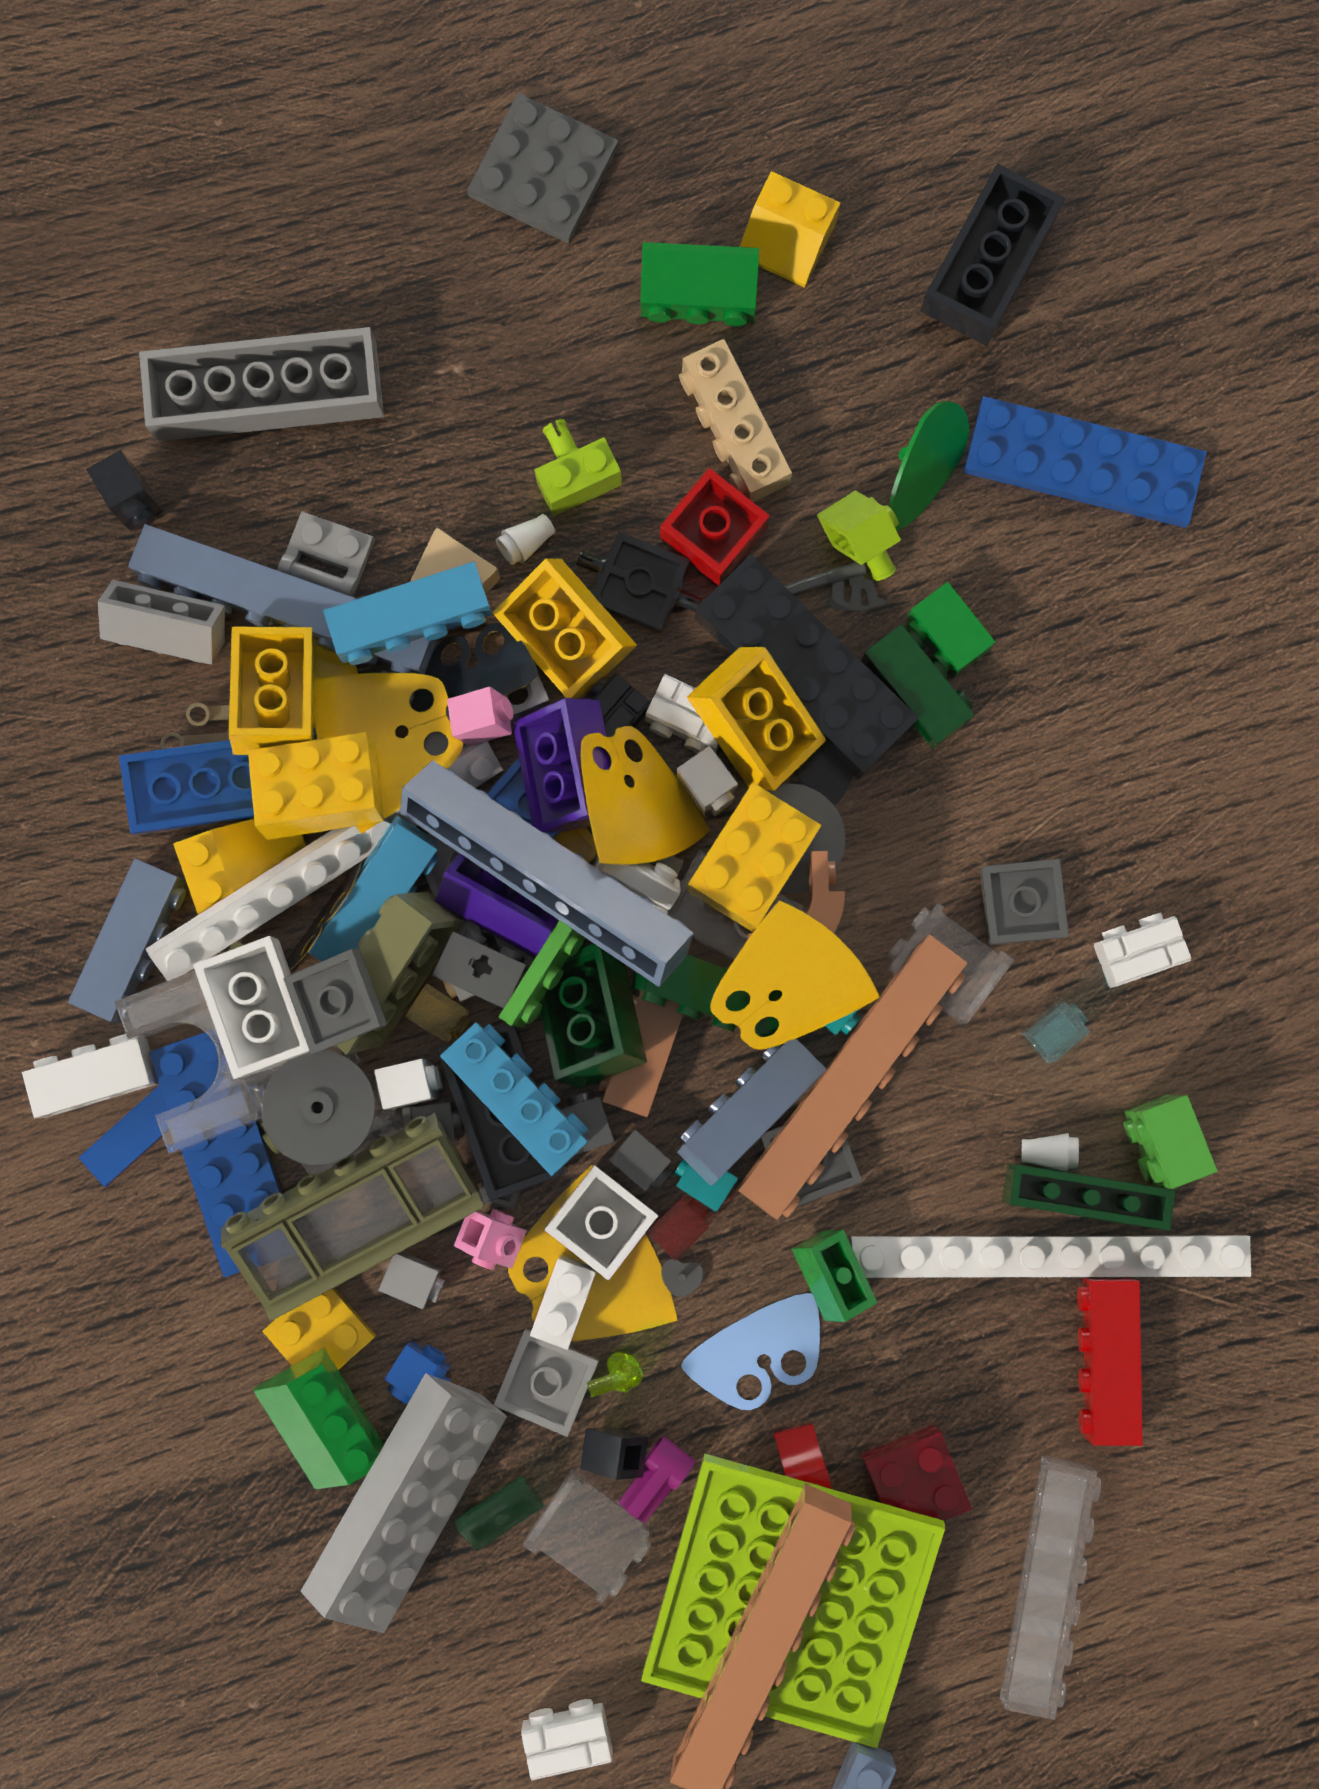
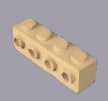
[679,339,792,502]

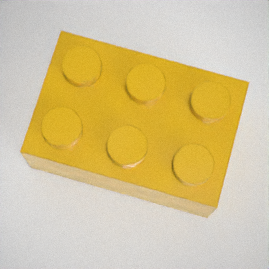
[492,558,637,699]
[229,627,315,755]
[686,647,826,791]
[248,732,384,840]
[687,783,821,932]

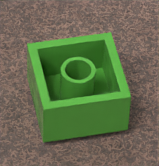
[1123,1095,1218,1189]

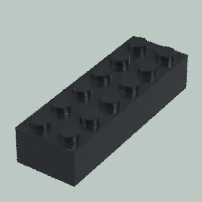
[695,554,919,779]

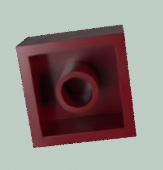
[861,1424,972,1521]

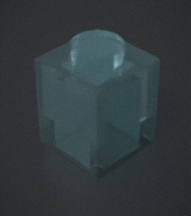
[1022,1001,1090,1063]

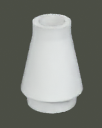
[496,514,555,565]
[1022,1133,1079,1173]

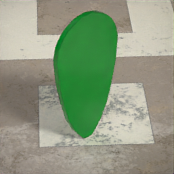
[889,401,969,531]

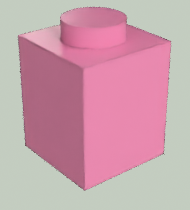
[447,687,513,746]

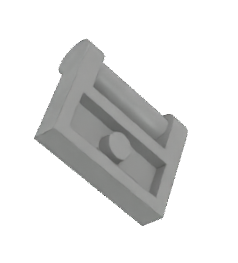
[277,511,375,597]

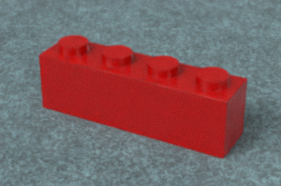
[1077,1277,1143,1446]

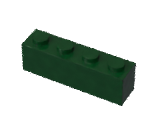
[631,954,782,1037]
[1002,1163,1176,1231]

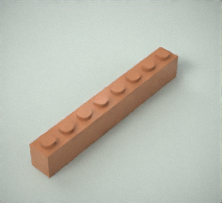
[736,934,967,1220]
[670,1483,856,1789]

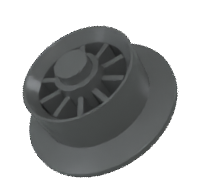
[766,784,845,894]
[262,1051,375,1165]

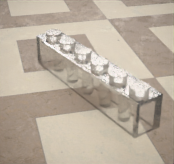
[1000,1455,1101,1720]

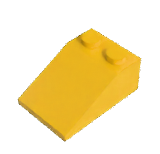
[173,819,307,915]

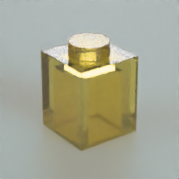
[405,983,471,1043]

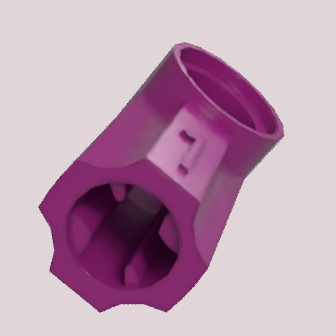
[618,1436,695,1524]

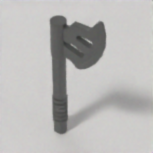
[783,561,889,611]

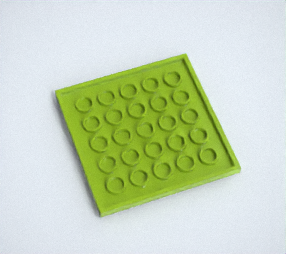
[641,1454,945,1749]

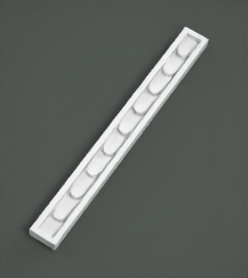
[146,741,503,984]
[851,1235,1251,1278]

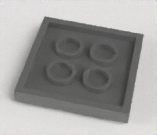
[467,93,619,244]

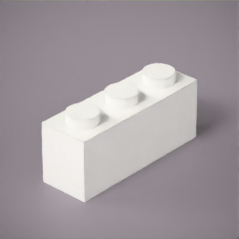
[22,1033,159,1118]

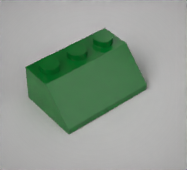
[641,242,760,327]
[253,1348,385,1489]

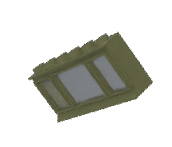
[221,1113,484,1322]

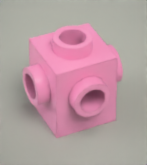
[454,1208,527,1270]

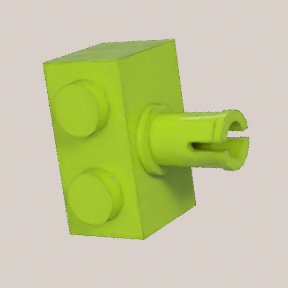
[534,419,622,517]
[817,490,901,581]

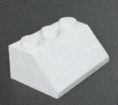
[193,936,310,1079]

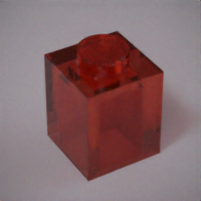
[647,1196,709,1261]

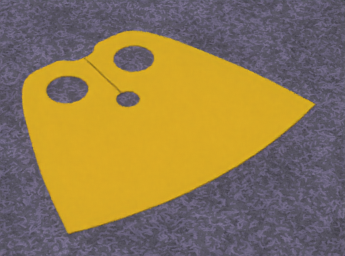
[314,673,463,834]
[581,726,711,865]
[710,900,880,1050]
[508,1165,678,1341]

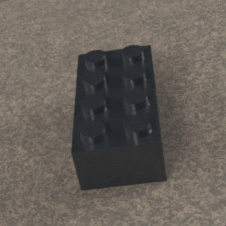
[920,163,1066,346]
[437,1023,568,1201]

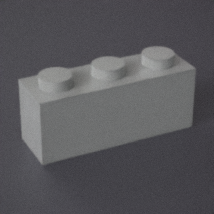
[98,580,225,665]

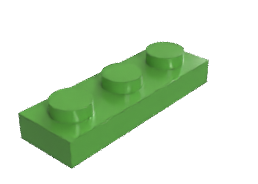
[499,920,585,1027]

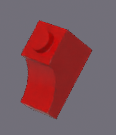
[773,1423,832,1489]

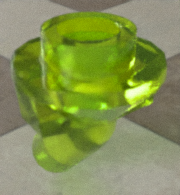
[587,1352,643,1398]

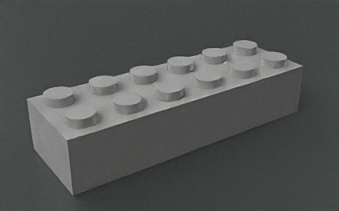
[139,327,384,442]
[301,1373,507,1633]

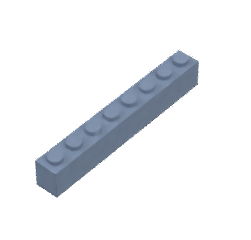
[128,524,438,674]
[400,760,694,987]

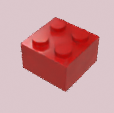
[660,468,770,586]

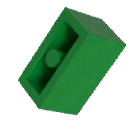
[906,582,996,678]
[791,1230,877,1322]

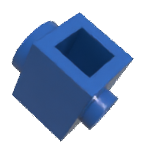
[384,1340,451,1404]

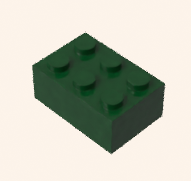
[540,944,647,1089]

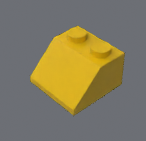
[740,171,840,288]

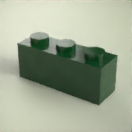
[861,624,974,750]

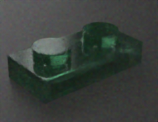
[454,1476,545,1551]

